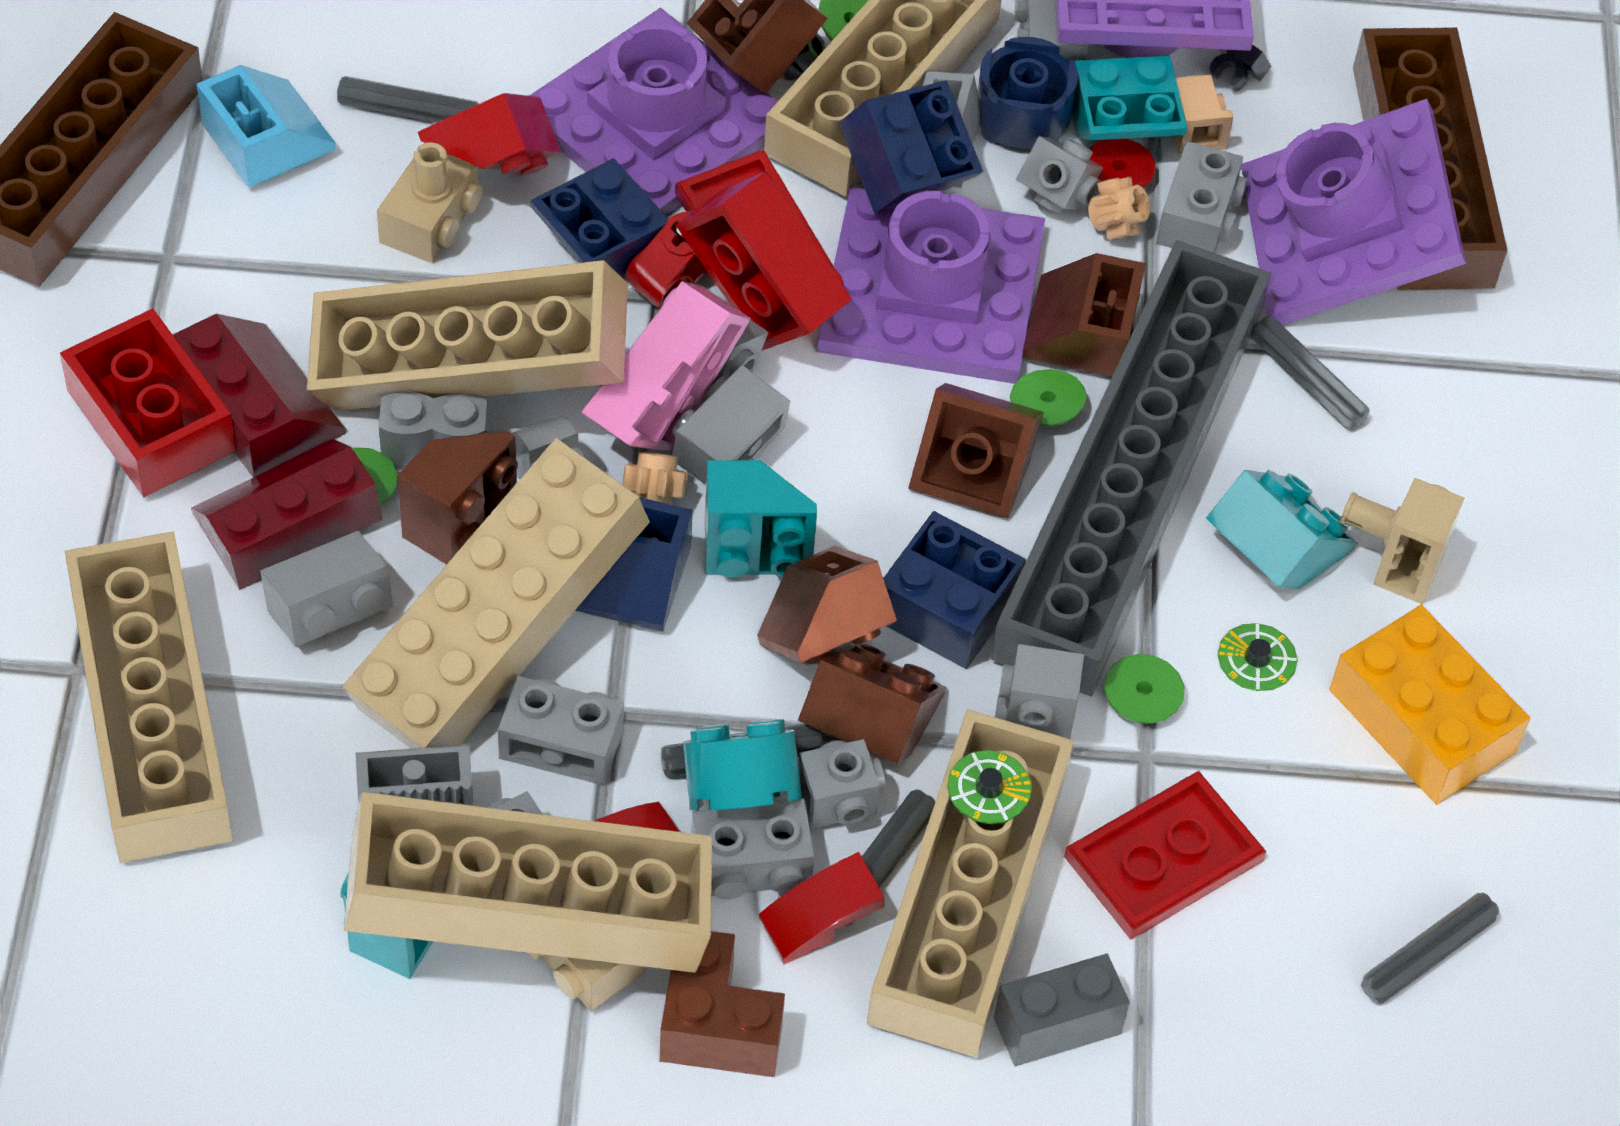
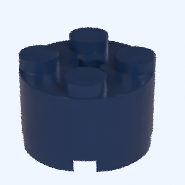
[977,37,1078,149]

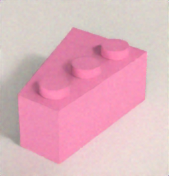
[581,281,751,452]

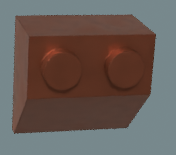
[908,383,1044,518]

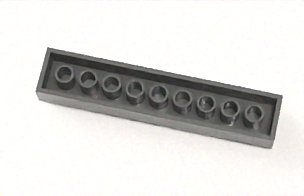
[991,240,1271,697]

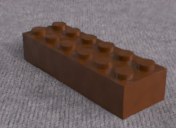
[0,12,203,287]
[1353,27,1508,290]

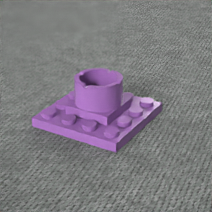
[1055,0,1254,58]
[529,7,778,216]
[1241,99,1466,325]
[817,187,1045,384]

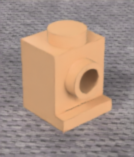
[1174,74,1233,154]

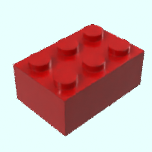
[676,171,852,351]
[59,308,236,498]

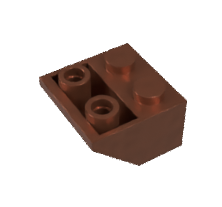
[1022,253,1146,376]
[397,431,518,565]
[757,546,897,665]
[798,643,947,764]

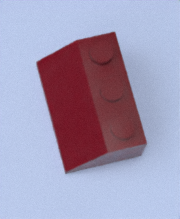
[173,314,345,477]
[191,439,383,590]

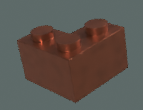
[687,0,828,94]
[659,931,785,1078]

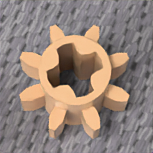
[1088,177,1150,240]
[622,452,688,505]

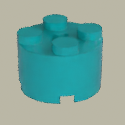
[683,719,802,811]

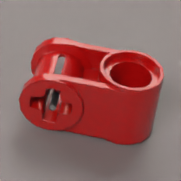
[625,212,707,310]

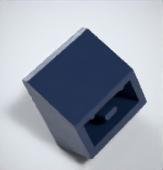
[838,80,983,214]
[530,158,668,281]
[575,497,693,632]
[883,510,1026,670]

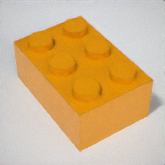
[1329,604,1531,805]

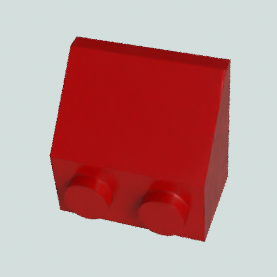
[417,93,561,176]

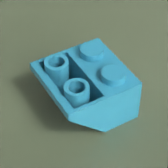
[196,65,336,188]

